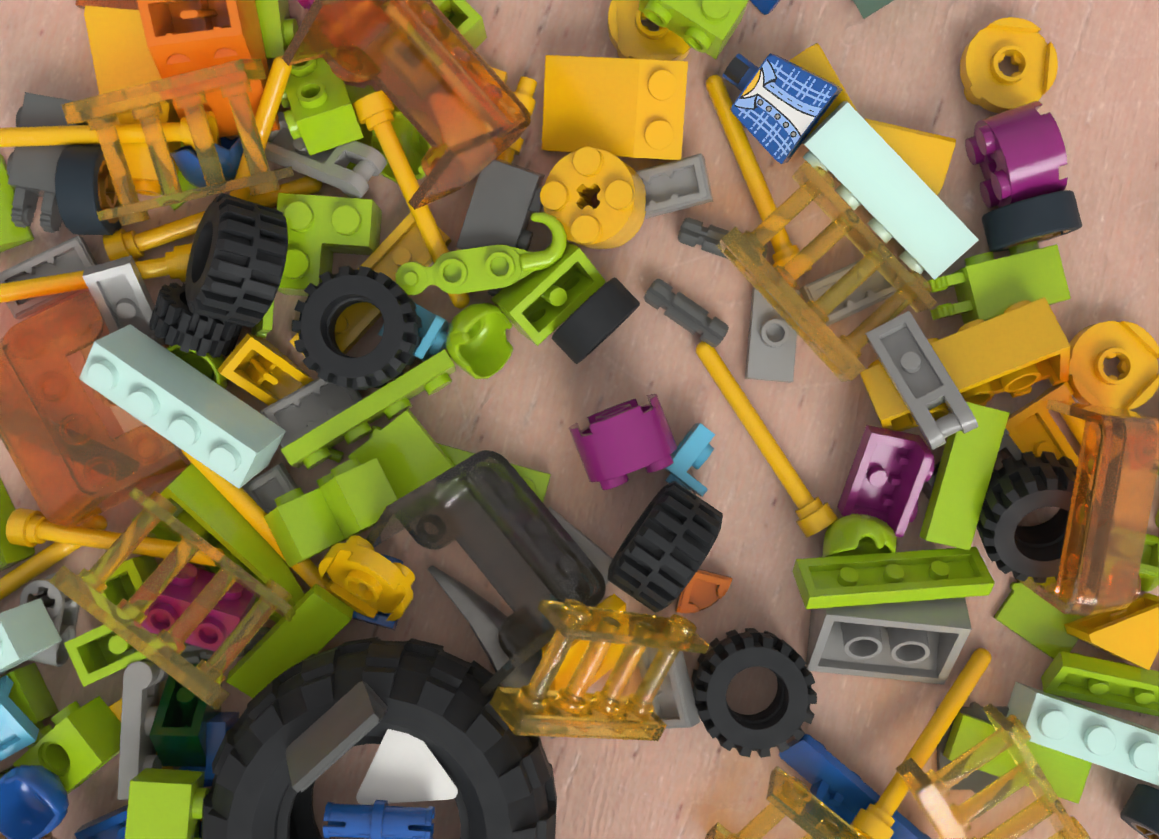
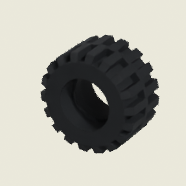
[185,193,288,328]
[292,266,422,390]
[977,451,1110,583]
[607,481,723,613]
[691,628,817,758]

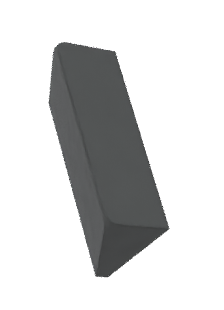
[286,681,388,793]

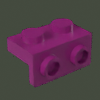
[837,425,934,537]
[137,559,259,655]

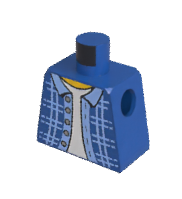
[722,53,843,164]

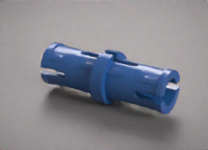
[323,800,435,839]

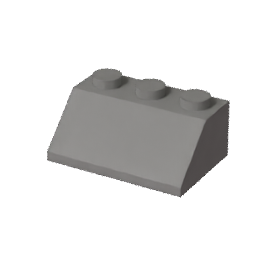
[806,597,972,685]

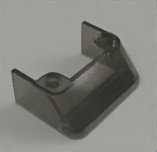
[366,450,606,697]

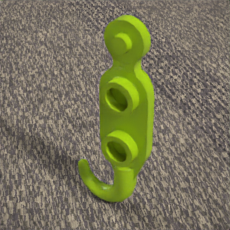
[395,212,567,295]

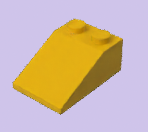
[541,55,688,160]

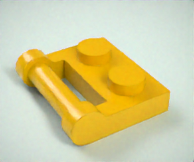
[1005,382,1118,479]

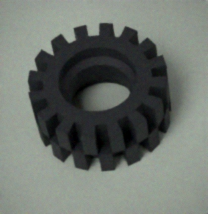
[149,283,242,358]

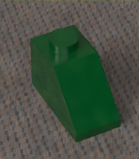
[149,654,223,767]

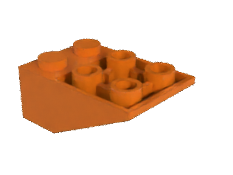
[137,0,280,137]

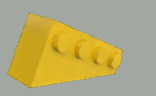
[860,297,1071,431]

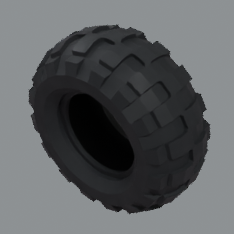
[201,637,557,839]

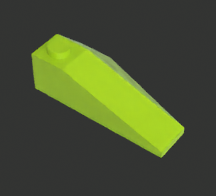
[132,463,305,623]

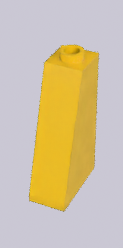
[84,5,181,196]

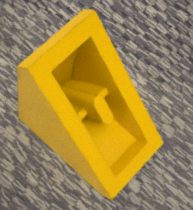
[217,333,314,406]
[1064,593,1159,670]

